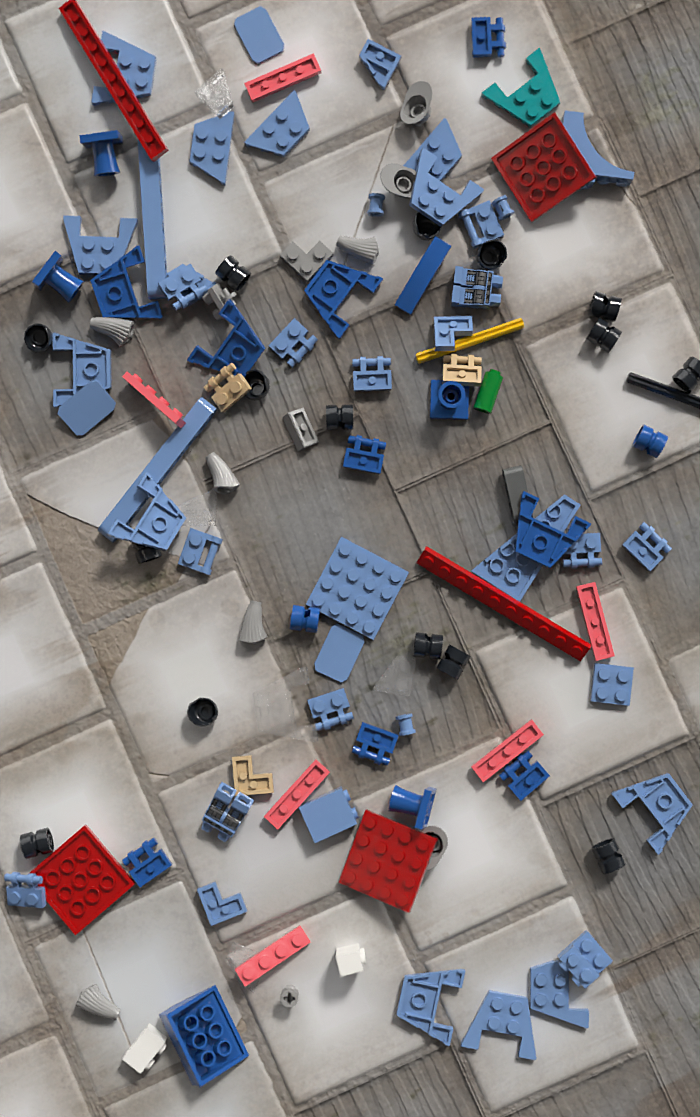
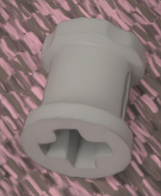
[280,985,299,1007]

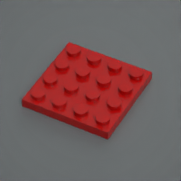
[491,112,597,222]
[338,809,437,913]
[27,824,135,935]

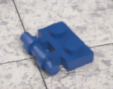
[471,17,506,58]
[343,435,386,474]
[351,722,399,766]
[499,751,550,801]
[122,838,172,887]

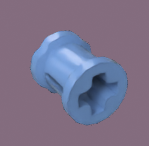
[367,193,385,217]
[491,195,515,221]
[396,713,416,736]

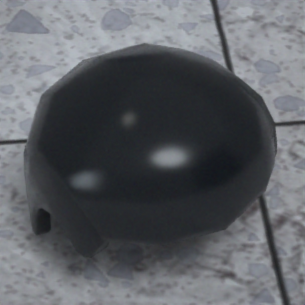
[413,212,442,241]
[476,239,507,270]
[24,323,53,353]
[245,369,270,401]
[187,697,218,727]

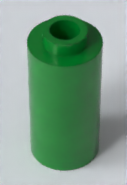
[473,369,503,414]

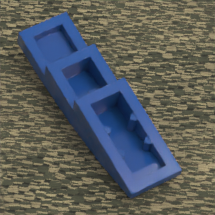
[394,236,452,314]

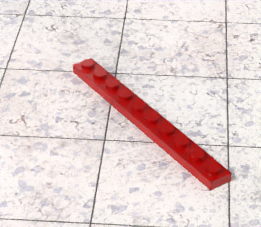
[59,0,169,162]
[416,546,591,662]

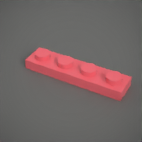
[244,53,321,103]
[122,371,186,428]
[576,582,615,661]
[471,719,544,782]
[264,759,330,830]
[234,925,310,986]

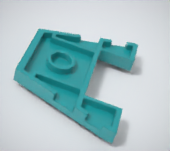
[481,48,560,127]

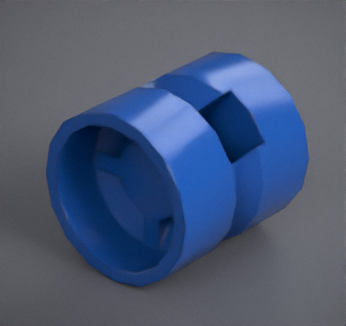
[632,424,668,458]
[290,605,320,633]

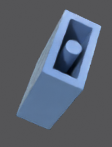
[299,786,359,843]

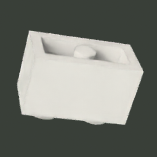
[336,943,367,976]
[122,1023,167,1074]

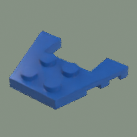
[90,245,163,318]
[304,260,383,340]
[187,299,266,378]
[514,491,591,568]

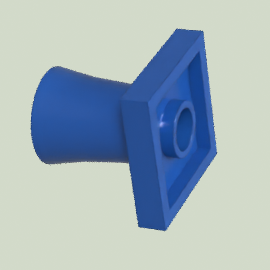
[79,130,124,177]
[32,251,84,303]
[430,380,469,420]
[388,785,437,830]

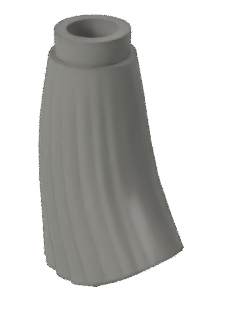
[336,235,379,265]
[90,317,134,347]
[205,452,240,494]
[239,600,268,644]
[76,984,121,1020]

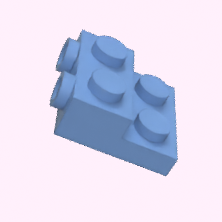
[557,930,613,988]

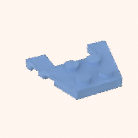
[91,31,157,106]
[409,148,484,227]
[63,215,138,275]
[52,333,112,408]
[107,472,186,551]
[611,773,693,855]
[530,959,589,1028]
[396,969,465,1046]
[461,990,536,1060]

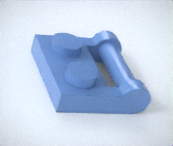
[458,200,504,249]
[178,528,223,575]

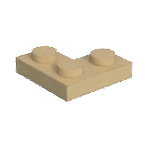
[232,755,274,796]

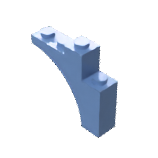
[562,110,634,189]

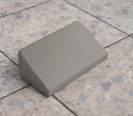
[283,408,319,451]

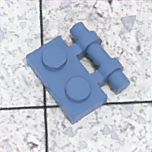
[158,263,208,311]
[269,318,318,367]
[353,356,392,391]
[622,522,672,571]
[563,533,602,569]
[307,688,354,731]
[4,872,46,908]

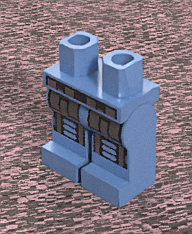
[451,266,503,309]
[201,782,254,842]

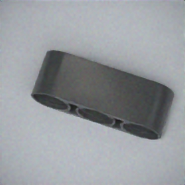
[502,465,533,523]

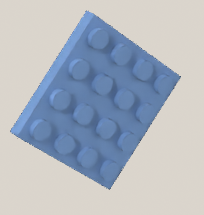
[306,537,409,640]

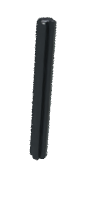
[626,372,700,409]

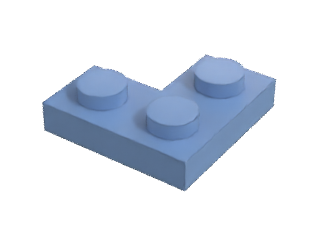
[434,316,473,351]
[197,881,248,926]

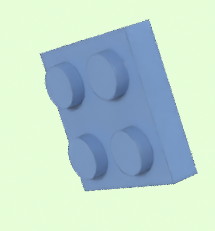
[590,663,634,706]

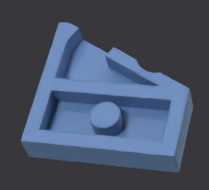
[359,39,401,90]

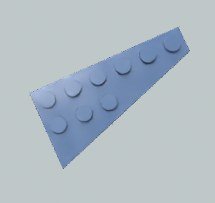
[471,495,581,602]

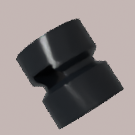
[215,255,251,292]
[588,291,622,322]
[586,317,622,353]
[672,357,700,393]
[326,405,353,430]
[131,542,162,564]
[413,632,443,660]
[436,644,471,680]
[20,827,54,859]
[591,838,626,874]

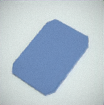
[234,6,284,64]
[58,381,116,435]
[314,624,364,683]

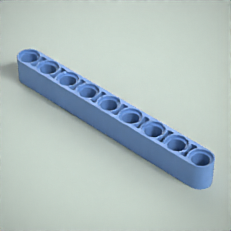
[138,140,167,300]
[97,397,217,543]

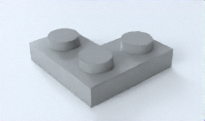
[280,240,333,282]

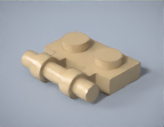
[442,354,482,387]
[204,363,252,412]

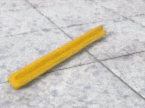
[416,318,524,364]

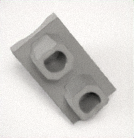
[203,283,237,321]

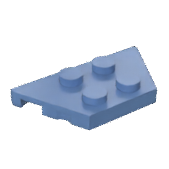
[244,90,310,157]
[190,111,235,185]
[403,118,462,181]

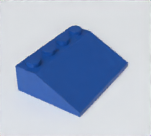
[159,985,249,1087]

